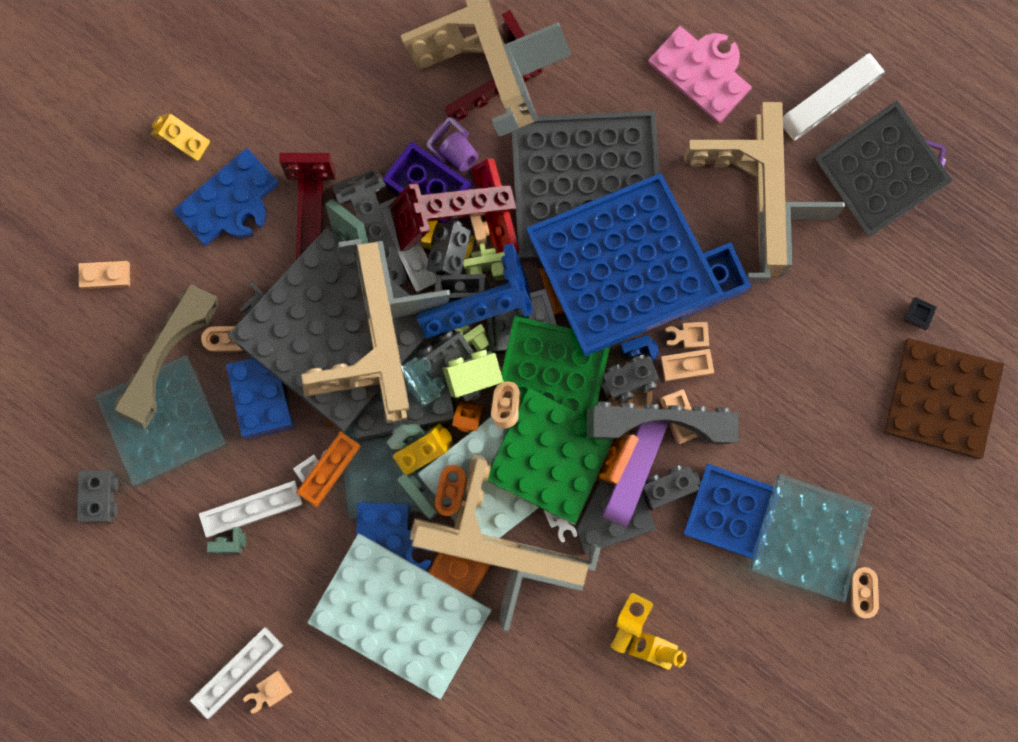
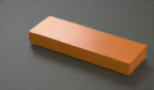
[296,431,361,508]

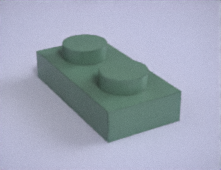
[397,473,438,521]

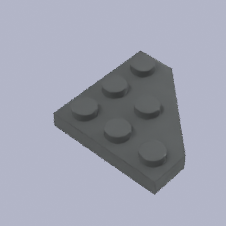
[576,481,656,554]

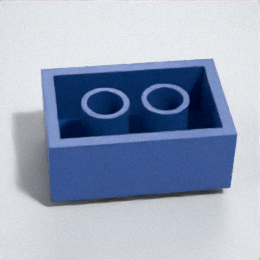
[679,242,751,320]
[226,358,295,440]

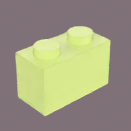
[442,350,503,397]

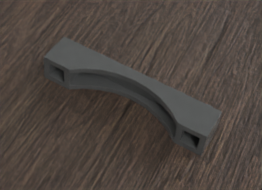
[586,402,739,444]

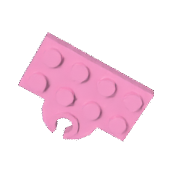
[648,26,752,124]

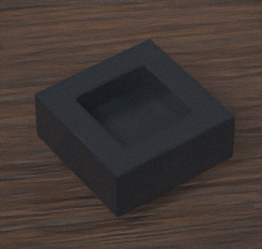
[903,297,937,331]

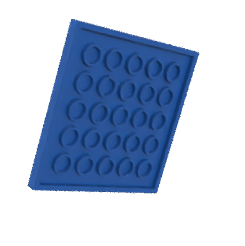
[526,173,724,356]

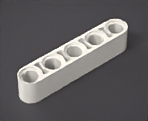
[783,53,885,141]

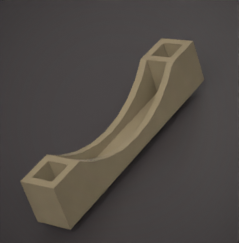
[114,284,219,430]

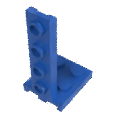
[417,243,534,339]

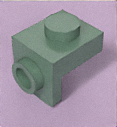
[387,424,426,450]

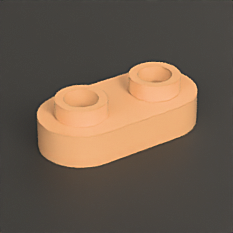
[201,326,244,352]
[491,382,521,429]
[850,567,879,619]

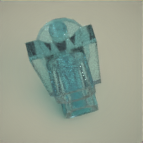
[401,357,445,407]

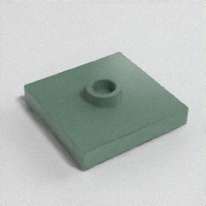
[326,199,368,244]

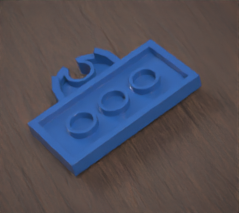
[173,148,279,247]
[356,502,432,571]

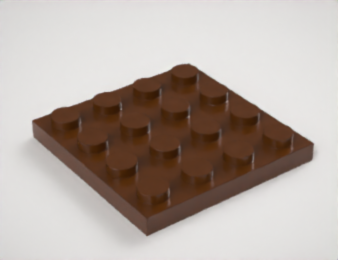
[884,338,1004,459]

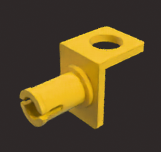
[610,593,653,653]
[628,632,686,669]

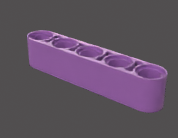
[602,421,668,528]

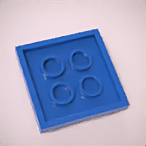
[683,463,779,560]

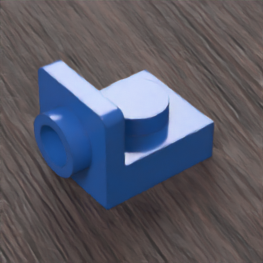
[619,335,659,362]

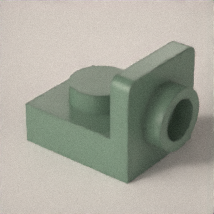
[207,527,246,554]

